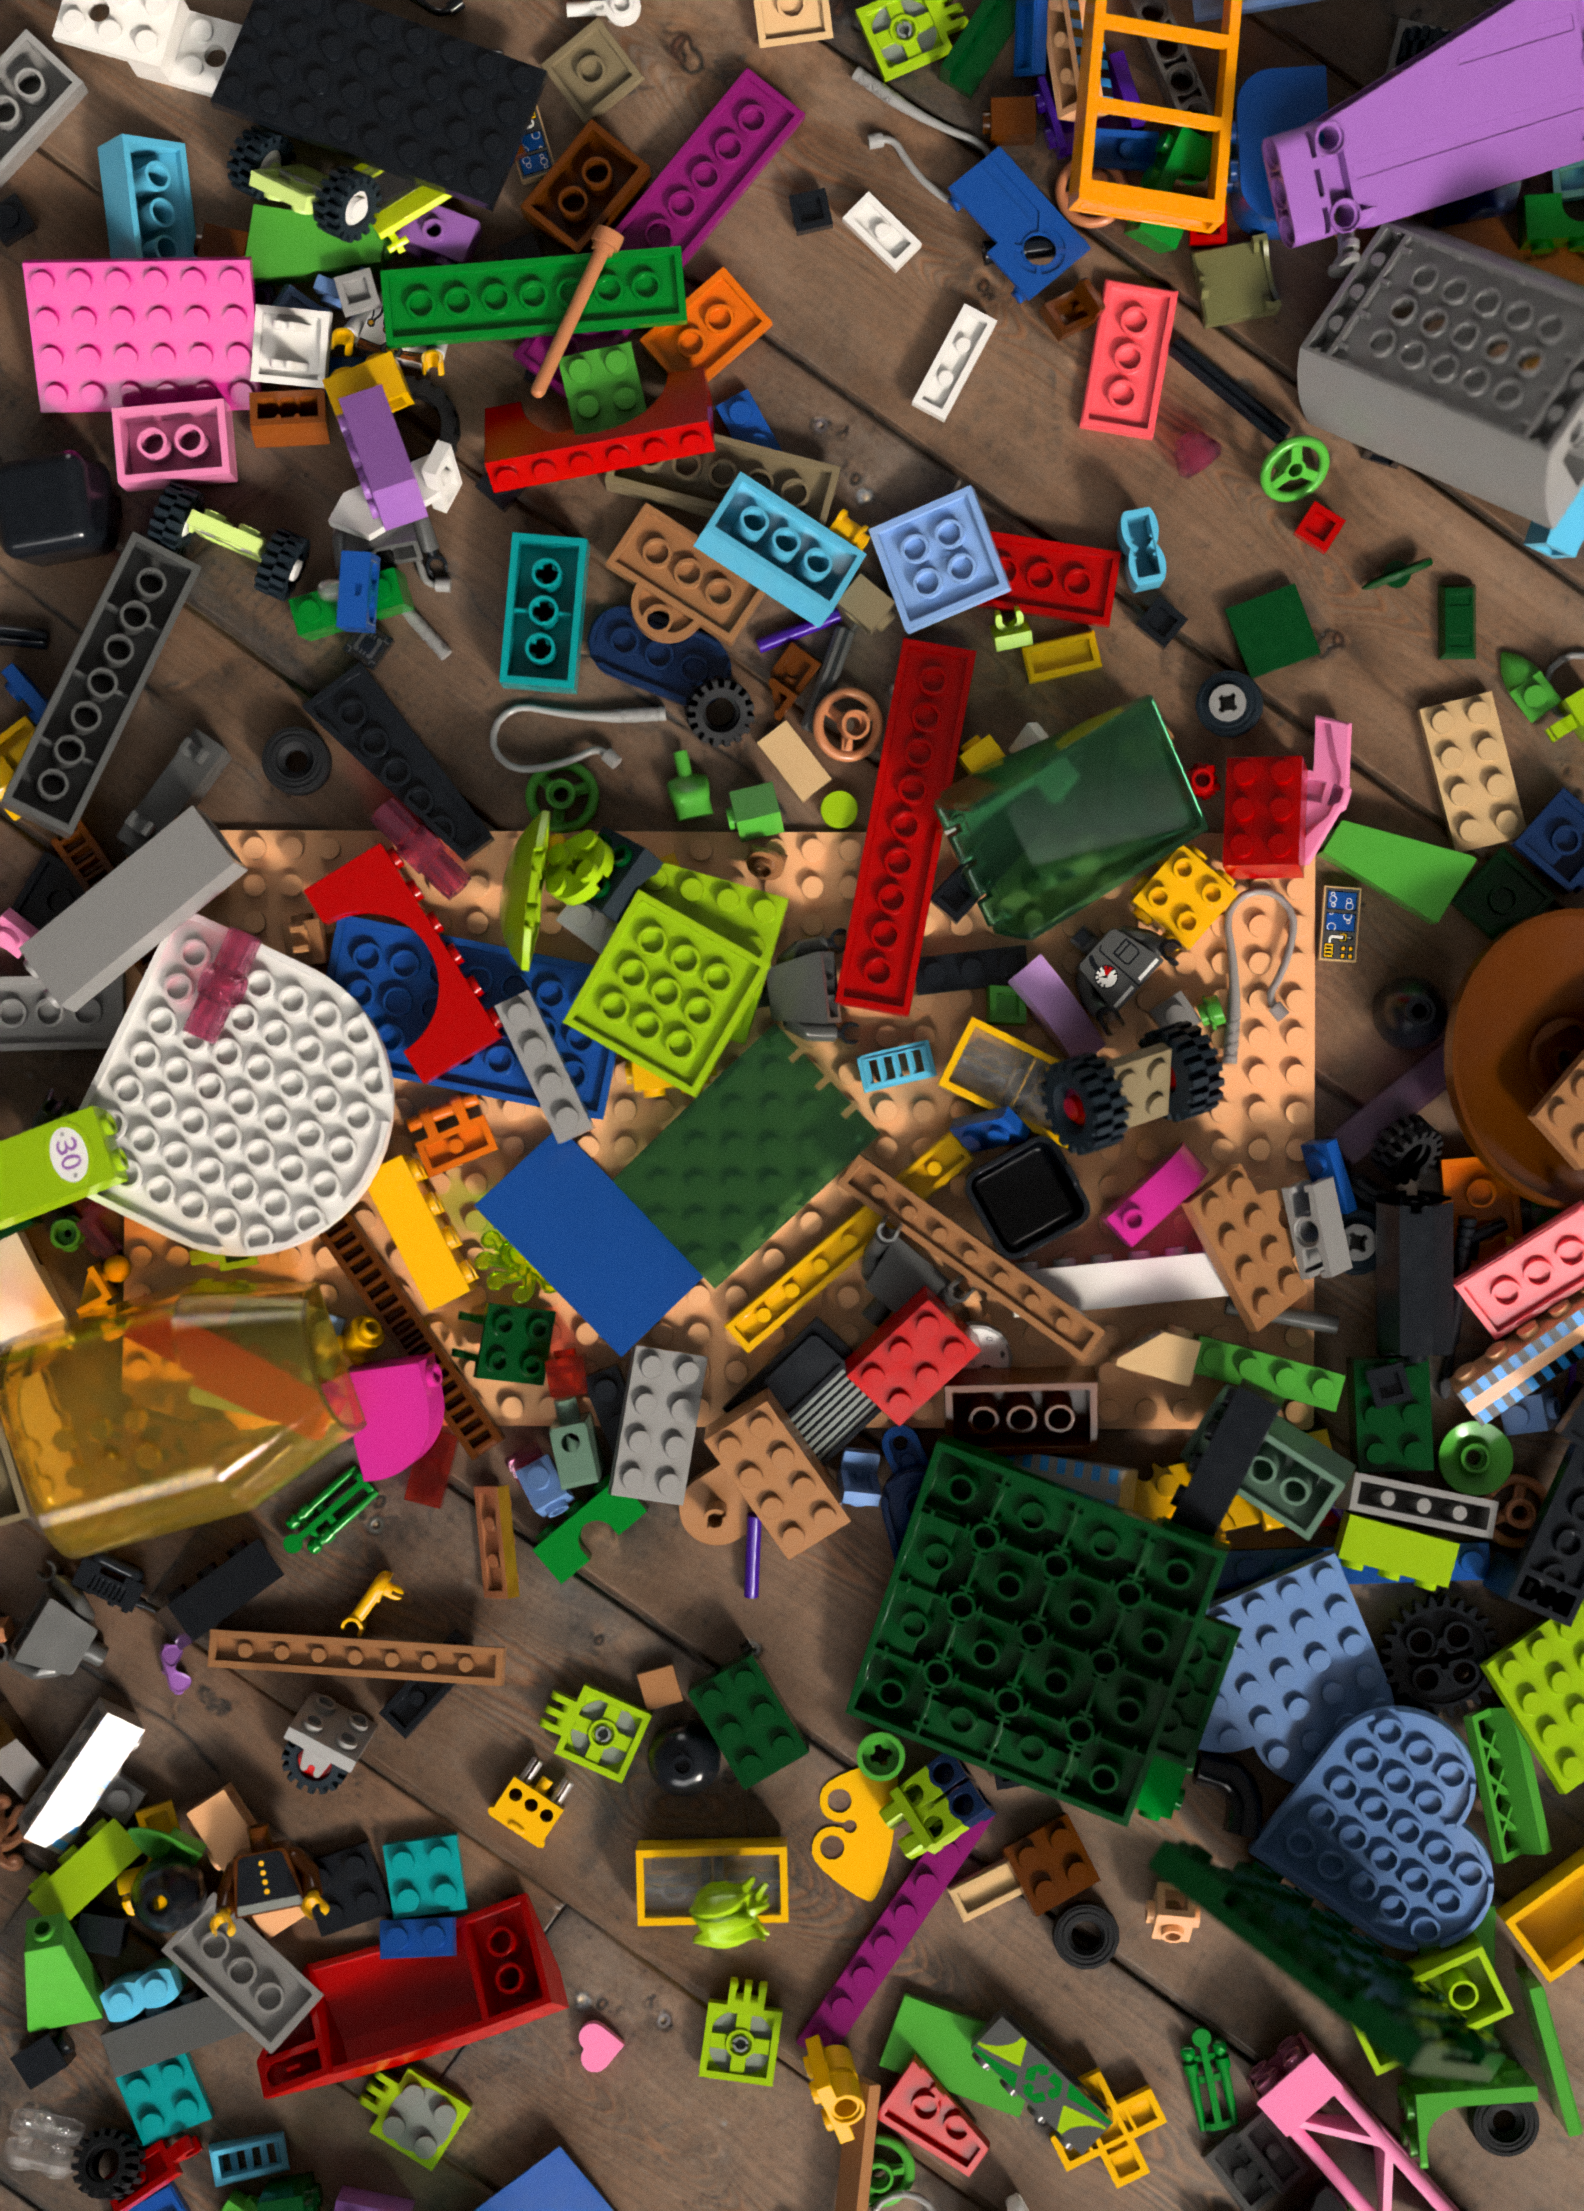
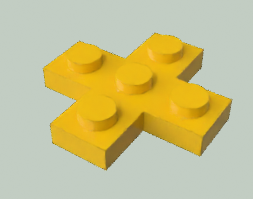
[1049,2067,1167,2189]

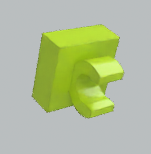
[989,606,1033,652]

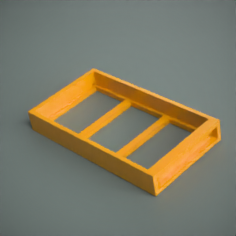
[1068,0,1242,234]

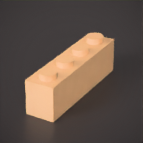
[186,1782,305,1940]

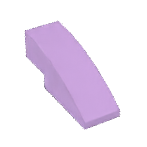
[1007,954,1106,1059]

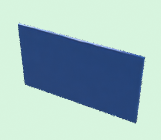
[474,1132,705,1357]

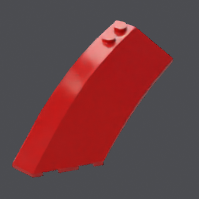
[256,1893,569,2099]

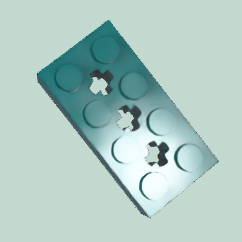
[499,532,590,695]

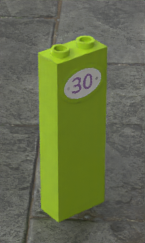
[0,1106,129,1230]

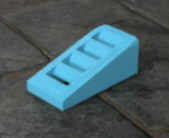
[856,1040,937,1093]
[208,2131,290,2187]

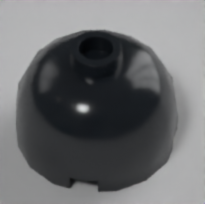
[647,1719,722,1797]

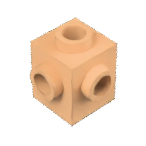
[1145,1882,1200,1943]

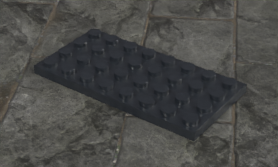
[210,0,548,211]

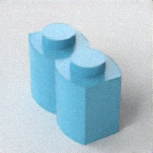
[1117,507,1166,593]
[100,1957,188,2022]

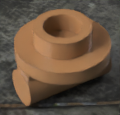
[747,844,788,880]

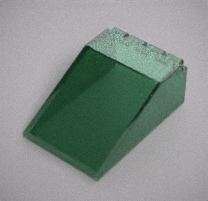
[933,694,1209,941]
[612,1023,880,1289]

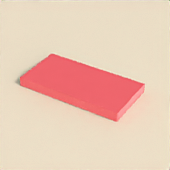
[1079,279,1179,441]
[1453,1200,1584,1341]

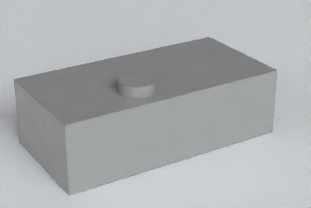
[0,29,89,189]

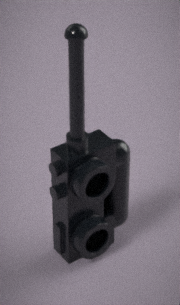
[71,1549,161,1614]

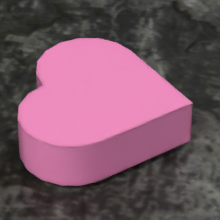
[579,2020,625,2073]

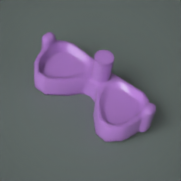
[159,1643,192,1695]

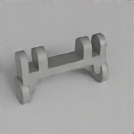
[1328,208,1360,278]

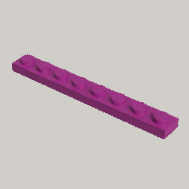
[796,1816,994,2050]

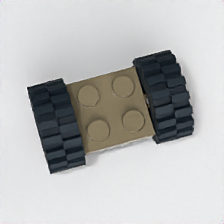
[1041,1021,1224,1155]

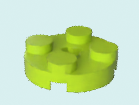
[545,829,614,906]

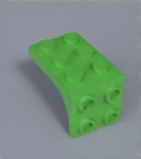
[1397,2060,1539,2169]

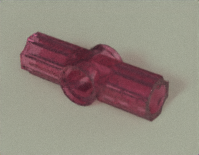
[370,798,472,901]
[183,926,262,1045]

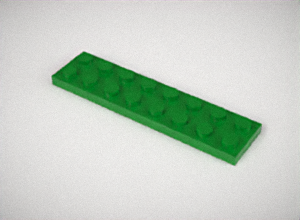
[380,246,688,349]

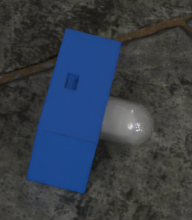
[317,550,381,633]

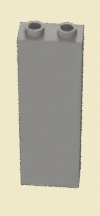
[18,805,248,1012]

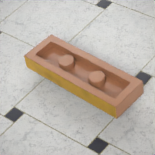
[474,1484,520,1599]

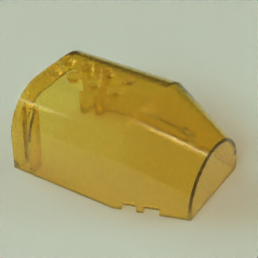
[0,1278,367,1559]

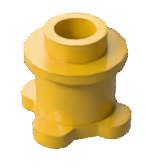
[829,508,871,551]
[334,1315,385,1366]

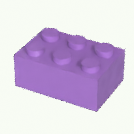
[336,384,428,531]

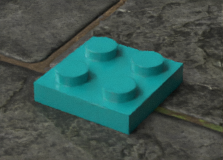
[383,1832,469,1920]
[115,2052,215,2147]

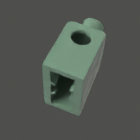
[549,1396,606,1490]

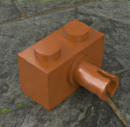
[249,384,330,448]

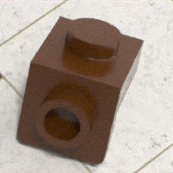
[1039,278,1106,342]

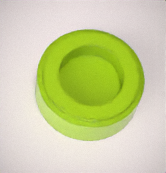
[821,791,858,829]

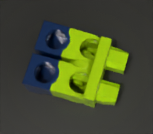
[879,1753,997,1860]

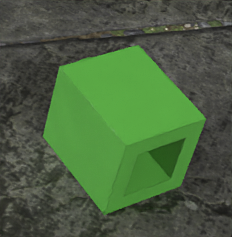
[725,782,785,843]

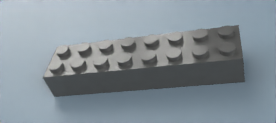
[0,531,202,839]

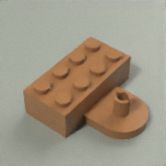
[679,1387,851,1560]

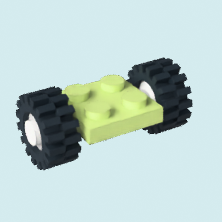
[227,125,382,243]
[147,481,311,602]

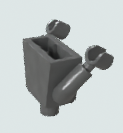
[861,1214,975,1328]
[0,1560,109,1680]

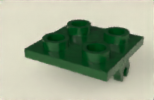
[451,1302,556,1386]

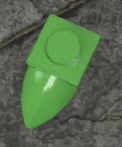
[1500,651,1562,723]
[128,1827,207,1865]

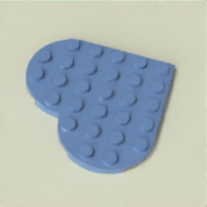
[1198,1548,1395,1784]
[1248,1705,1494,1951]

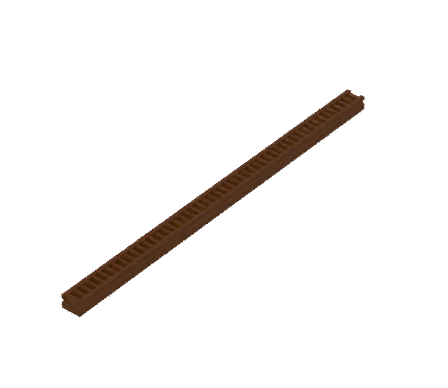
[50,820,506,1461]

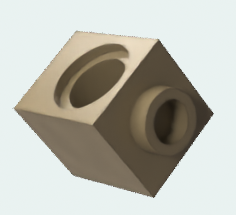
[836,573,896,636]

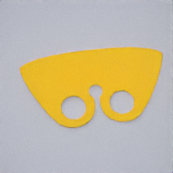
[812,1761,898,1902]

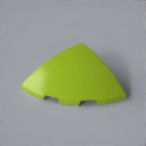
[500,810,550,971]

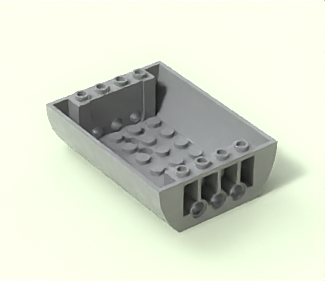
[1297,218,1584,530]

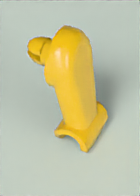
[341,1570,404,1638]

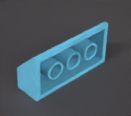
[97,134,197,258]
[693,471,867,628]

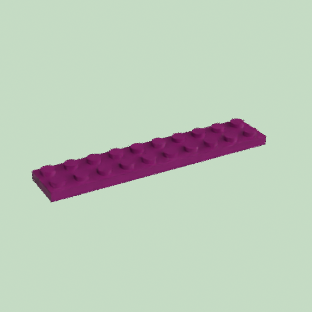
[513,68,805,401]

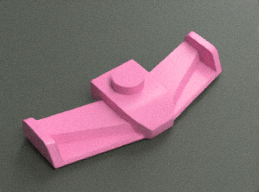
[1305,715,1352,866]

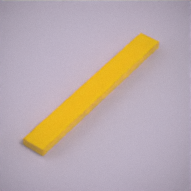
[724,1131,975,1353]

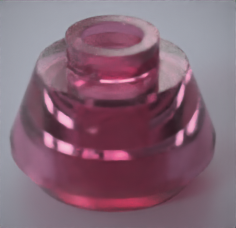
[1173,430,1222,479]

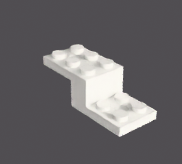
[52,0,243,97]

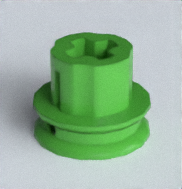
[856,1731,905,1782]

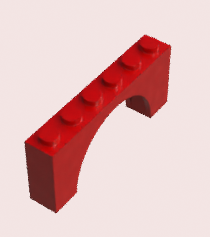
[484,366,716,493]
[303,843,504,1084]

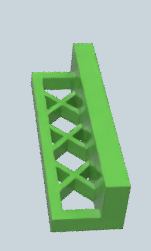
[1463,1704,1552,1864]

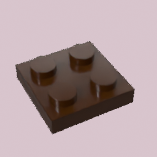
[1000,1812,1101,1917]

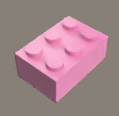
[111,398,238,492]

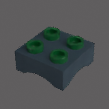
[582,826,664,924]

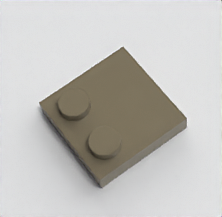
[541,17,645,125]

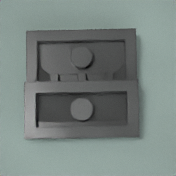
[1200,2109,1310,2211]

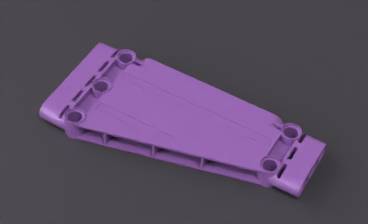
[1262,0,1584,249]

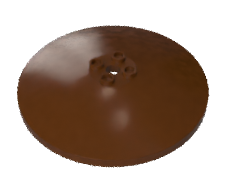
[1444,908,1584,1210]

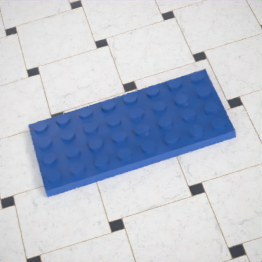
[326,916,617,1120]

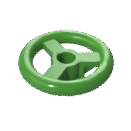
[1259,435,1330,502]
[525,759,599,833]
[868,2133,915,2208]

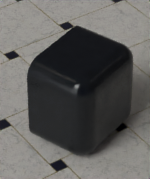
[0,450,123,567]
[963,1136,1090,1259]

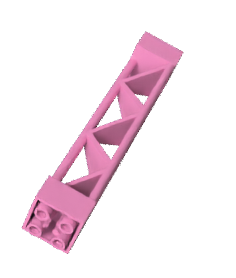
[1246,2031,1460,2211]

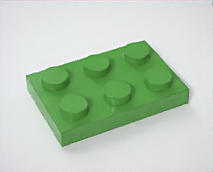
[559,342,647,435]

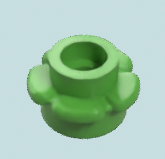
[1196,995,1227,1030]
[50,1215,87,1252]

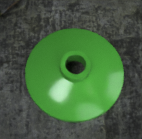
[1438,1421,1513,1496]

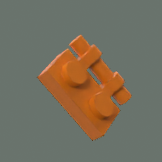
[406,1093,499,1178]

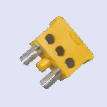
[488,1757,574,1848]

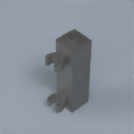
[116,728,232,857]

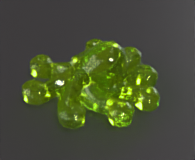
[475,1231,557,1304]

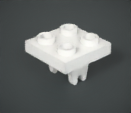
[250,304,333,389]

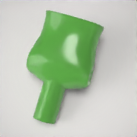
[666,750,714,822]

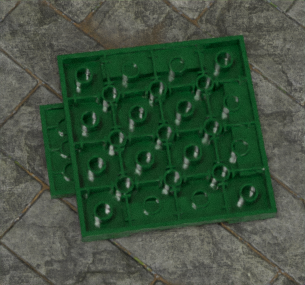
[845,1434,1242,1827]
[1147,1839,1507,2082]

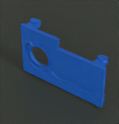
[947,146,1091,304]

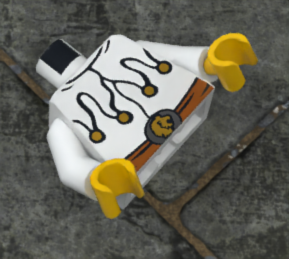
[330,292,448,376]

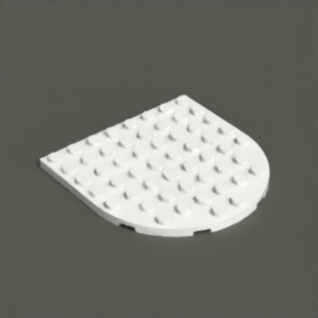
[78,913,395,1257]

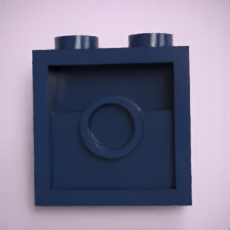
[1511,787,1584,895]

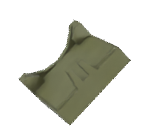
[1189,233,1282,329]

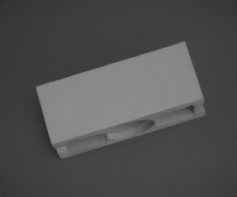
[1281,1177,1353,1280]

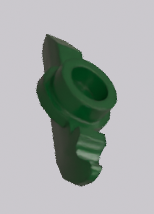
[1362,557,1433,590]

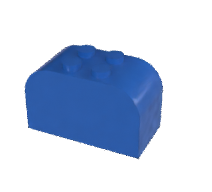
[1226,65,1328,240]

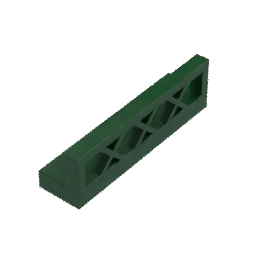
[939,0,1016,100]

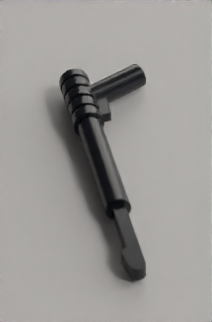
[1438,1215,1508,1399]

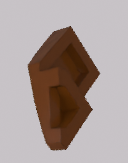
[768,641,823,721]

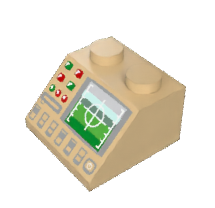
[1109,1323,1202,1386]

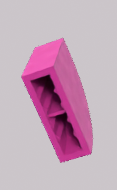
[1098,1142,1209,1247]
[338,1353,445,1482]

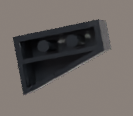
[154,1538,284,1650]

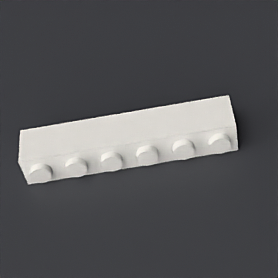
[1012,1245,1229,1317]

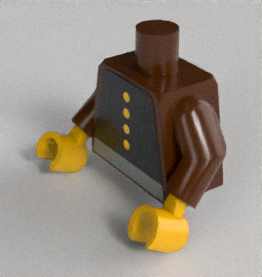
[210,1822,329,1937]

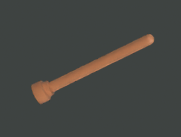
[531,224,625,398]

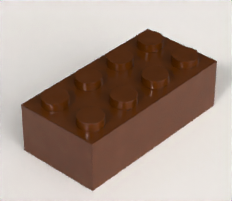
[944,1365,1098,1455]

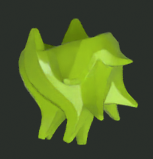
[688,1875,770,1949]

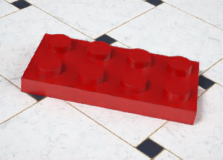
[975,531,1121,628]

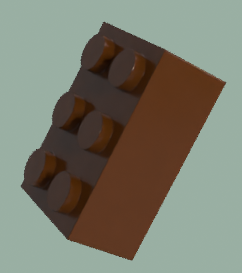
[520,119,652,255]

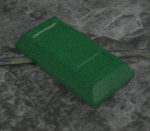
[1438,585,1476,660]

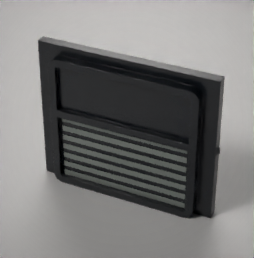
[722,1316,882,1466]

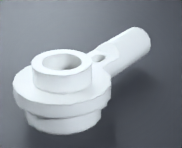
[566,0,641,27]

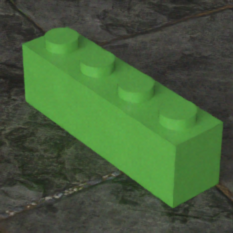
[1193,1333,1346,1412]

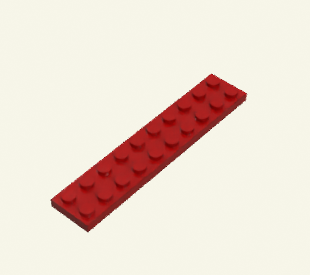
[835,638,977,1018]

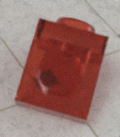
[545,1347,588,1398]

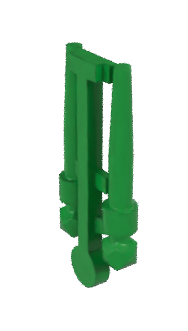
[283,1465,379,1554]
[1180,2026,1238,2132]

